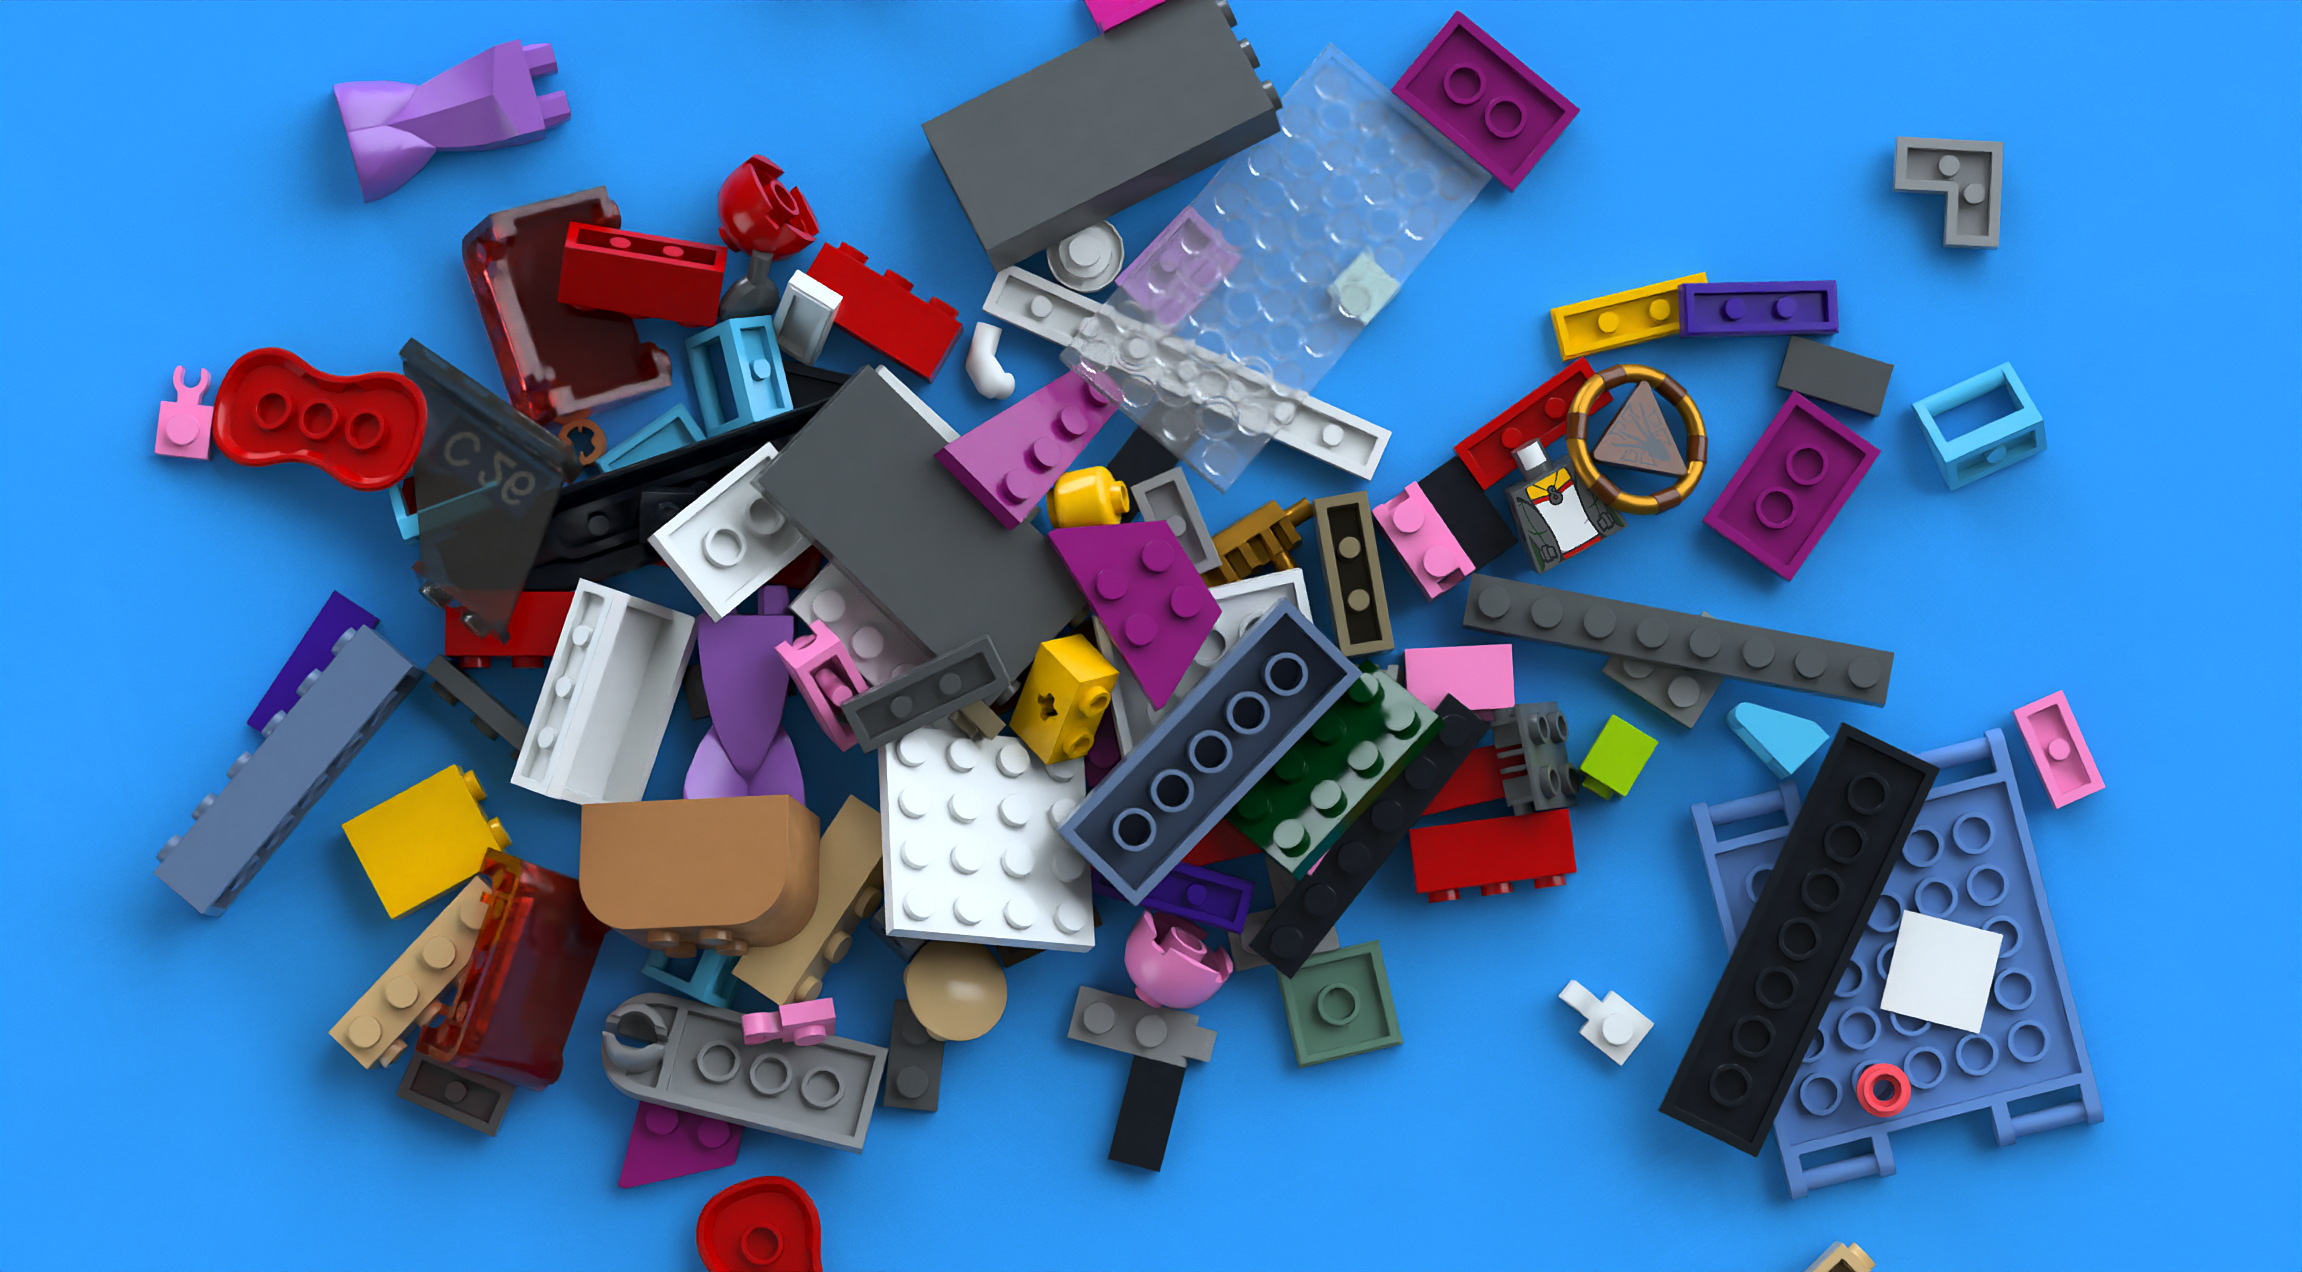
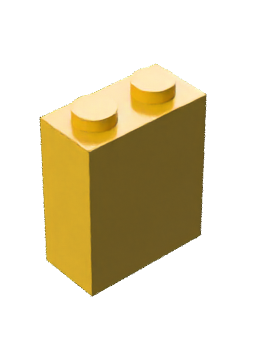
[341,764,513,921]

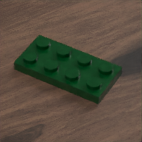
[1223,658,1445,882]

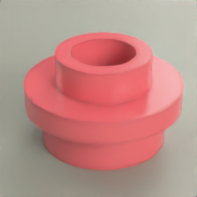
[1856,1063,1911,1117]

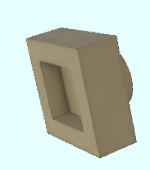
[948,700,1006,740]

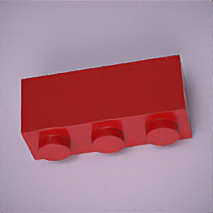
[557,221,728,328]
[806,242,964,384]
[445,592,575,669]
[1407,808,1577,903]

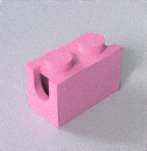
[1371,481,1476,604]
[774,619,869,752]
[1403,644,1515,723]

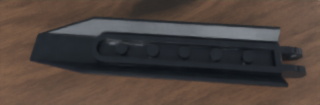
[437,396,832,592]

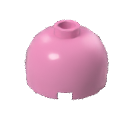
[1124,908,1233,1009]

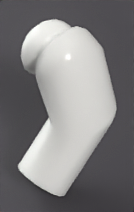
[965,322,1015,400]

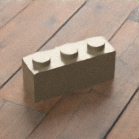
[1311,490,1395,660]

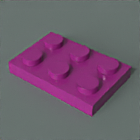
[1390,10,1580,194]
[1701,390,1881,583]

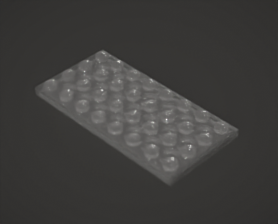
[1059,42,1493,495]

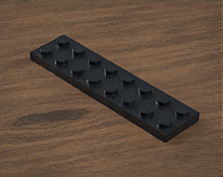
[1657,722,1940,1158]

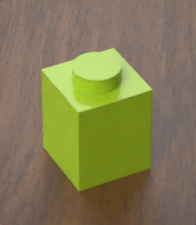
[1577,714,1659,802]

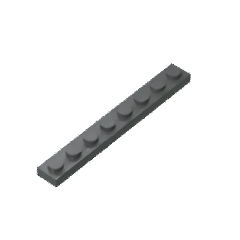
[1462,573,1894,708]

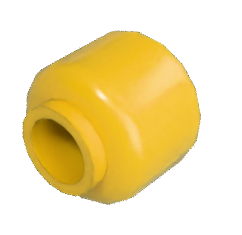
[1046,466,1129,529]

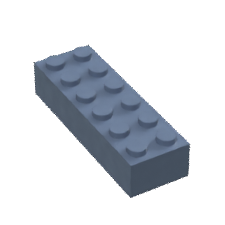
[1054,597,1363,907]
[153,624,426,917]

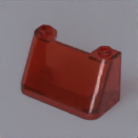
[462,185,673,436]
[414,847,612,1092]

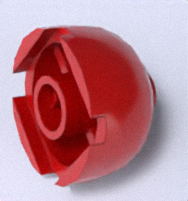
[717,154,819,263]

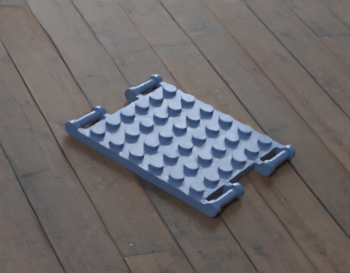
[1690,727,2104,1200]

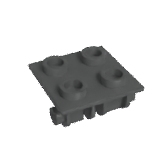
[1490,701,1579,816]

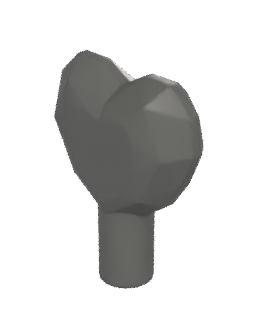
[717,249,780,322]

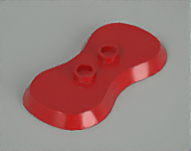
[211,347,428,492]
[696,1176,823,1272]

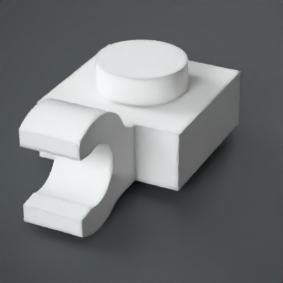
[1558,979,1654,1066]

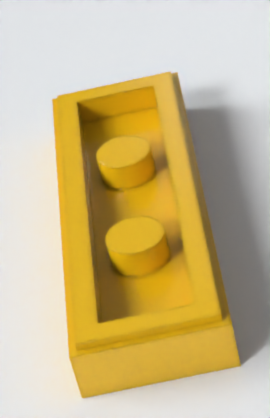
[1549,272,1708,362]

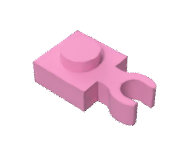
[154,365,214,461]
[741,997,836,1046]

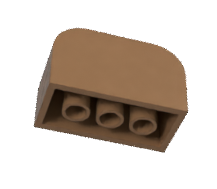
[579,794,821,958]

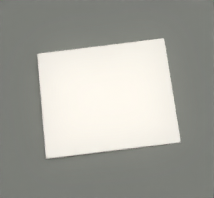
[1880,910,2003,1034]

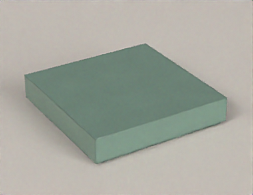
[1275,939,1403,1068]

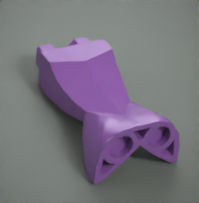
[332,39,571,203]
[683,584,806,807]

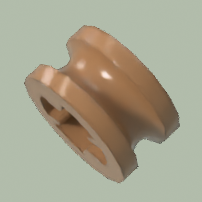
[557,418,607,468]

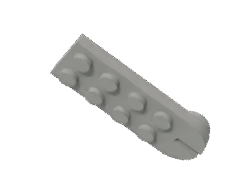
[601,992,888,1155]

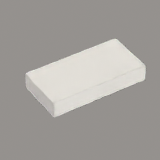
[773,270,843,367]

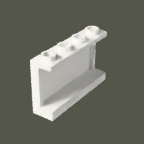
[510,578,698,805]

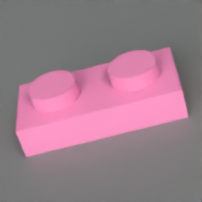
[2011,690,2106,810]

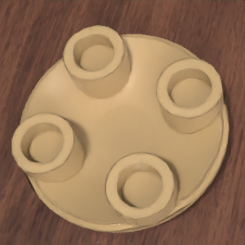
[903,940,1007,1041]

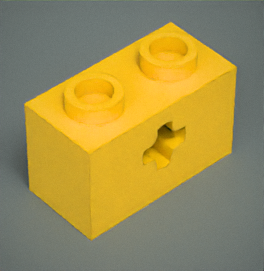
[1009,633,1120,765]

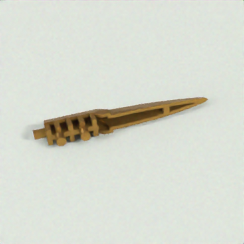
[989,497,1313,716]

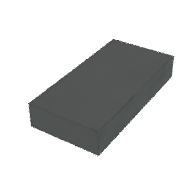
[1775,335,1894,418]

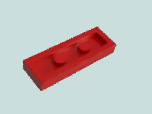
[1452,356,1614,492]

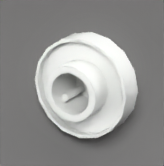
[1046,220,1125,294]

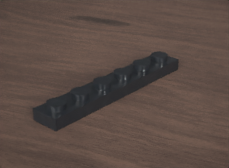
[1248,693,1491,979]

